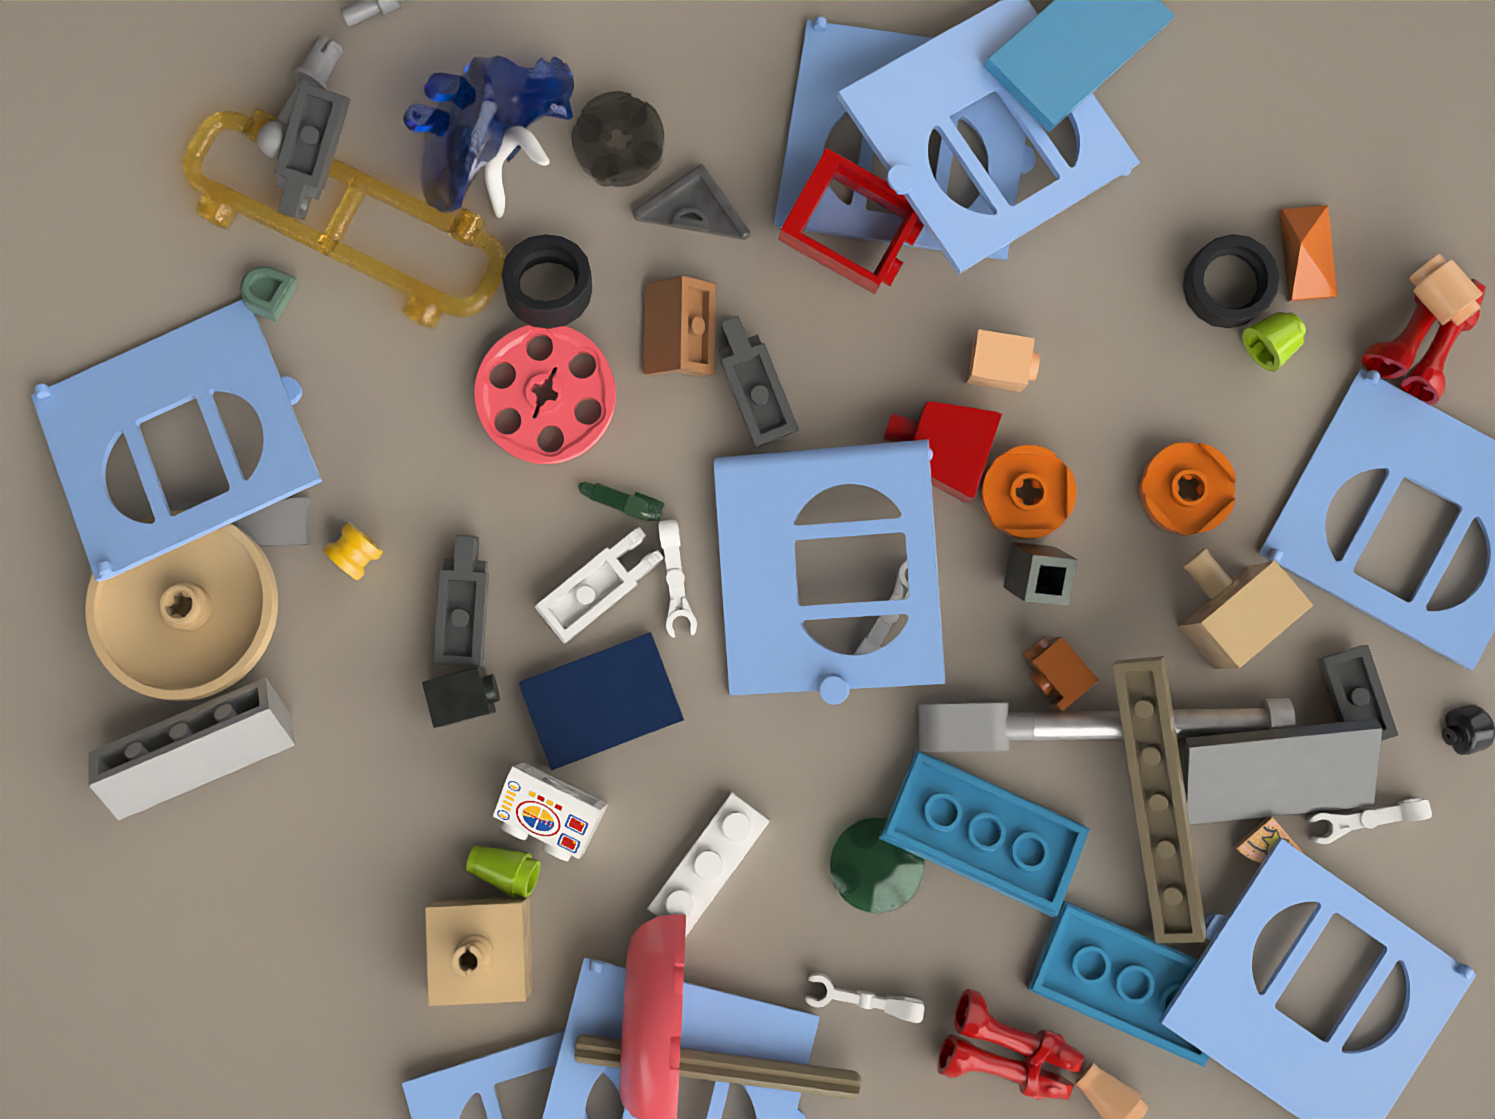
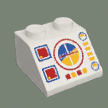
[493,762,608,861]

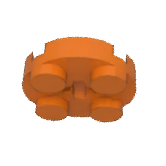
[1138,442,1236,537]
[980,445,1077,540]

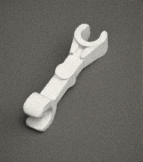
[659,520,697,638]
[854,561,909,655]
[1306,798,1432,844]
[804,973,925,1023]

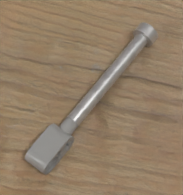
[918,698,1296,752]

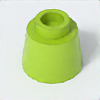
[1242,312,1306,372]

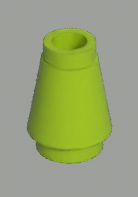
[466,845,541,898]

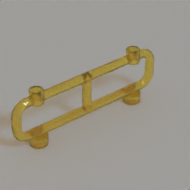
[182,108,506,330]

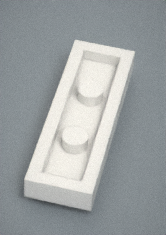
[647,792,770,937]

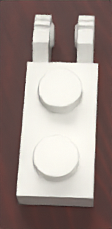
[534,527,664,644]

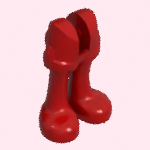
[1361,278,1486,404]
[937,988,1085,1100]

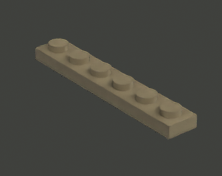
[1112,656,1207,943]

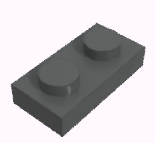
[1317,645,1399,741]

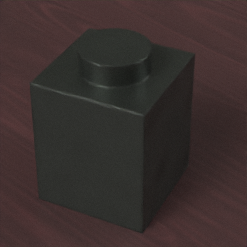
[1003,542,1077,606]
[422,667,500,728]

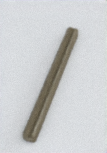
[574,1034,861,1099]

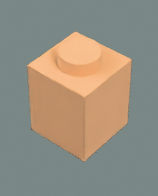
[966,329,1040,392]

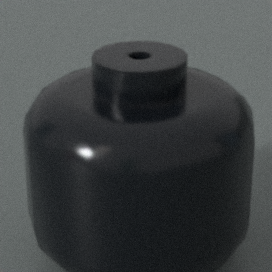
[1442,705,1495,755]

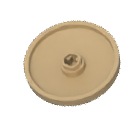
[85,510,278,701]

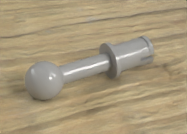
[257,35,344,159]

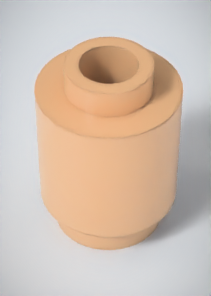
[1409,254,1483,326]

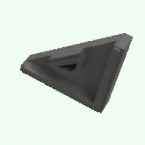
[632,163,751,240]

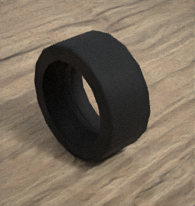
[501,234,593,329]
[1183,234,1280,328]

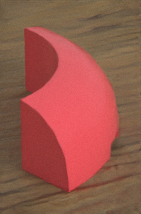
[619,914,686,1119]

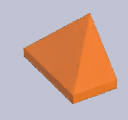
[1280,205,1338,301]

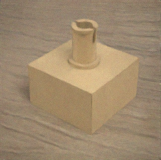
[1178,548,1313,669]
[425,896,533,1006]

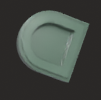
[240,267,298,322]

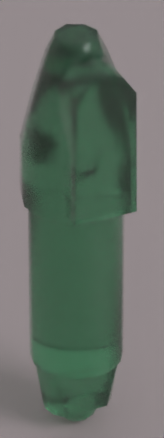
[578,481,665,521]

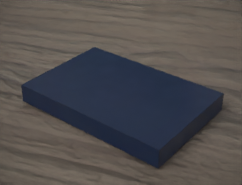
[519,632,684,771]

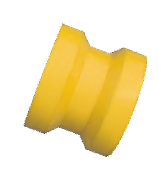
[322,522,384,581]

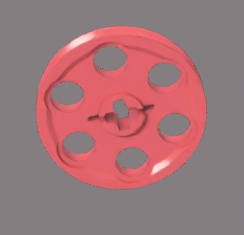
[474,325,616,464]

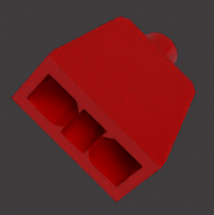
[883,401,1002,503]

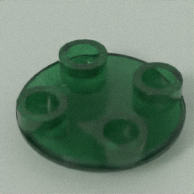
[830,818,925,913]

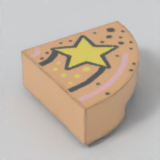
[1233,817,1304,863]

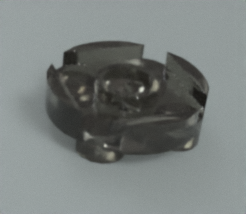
[572,91,665,187]

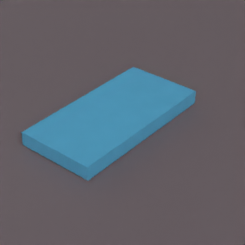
[983,0,1175,132]
[879,750,1090,917]
[1026,900,1209,1067]

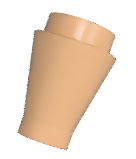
[1075,1062,1149,1119]

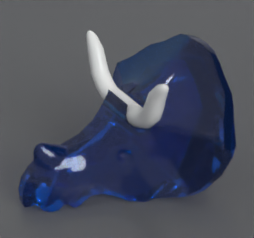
[403,55,574,218]

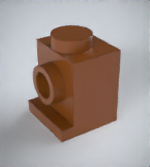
[1023,636,1099,711]

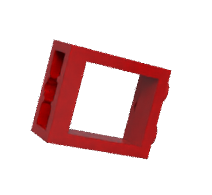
[778,148,924,294]

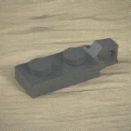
[275,82,351,220]
[719,316,799,448]
[433,535,489,667]

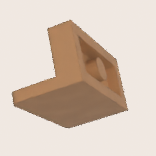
[643,276,716,377]

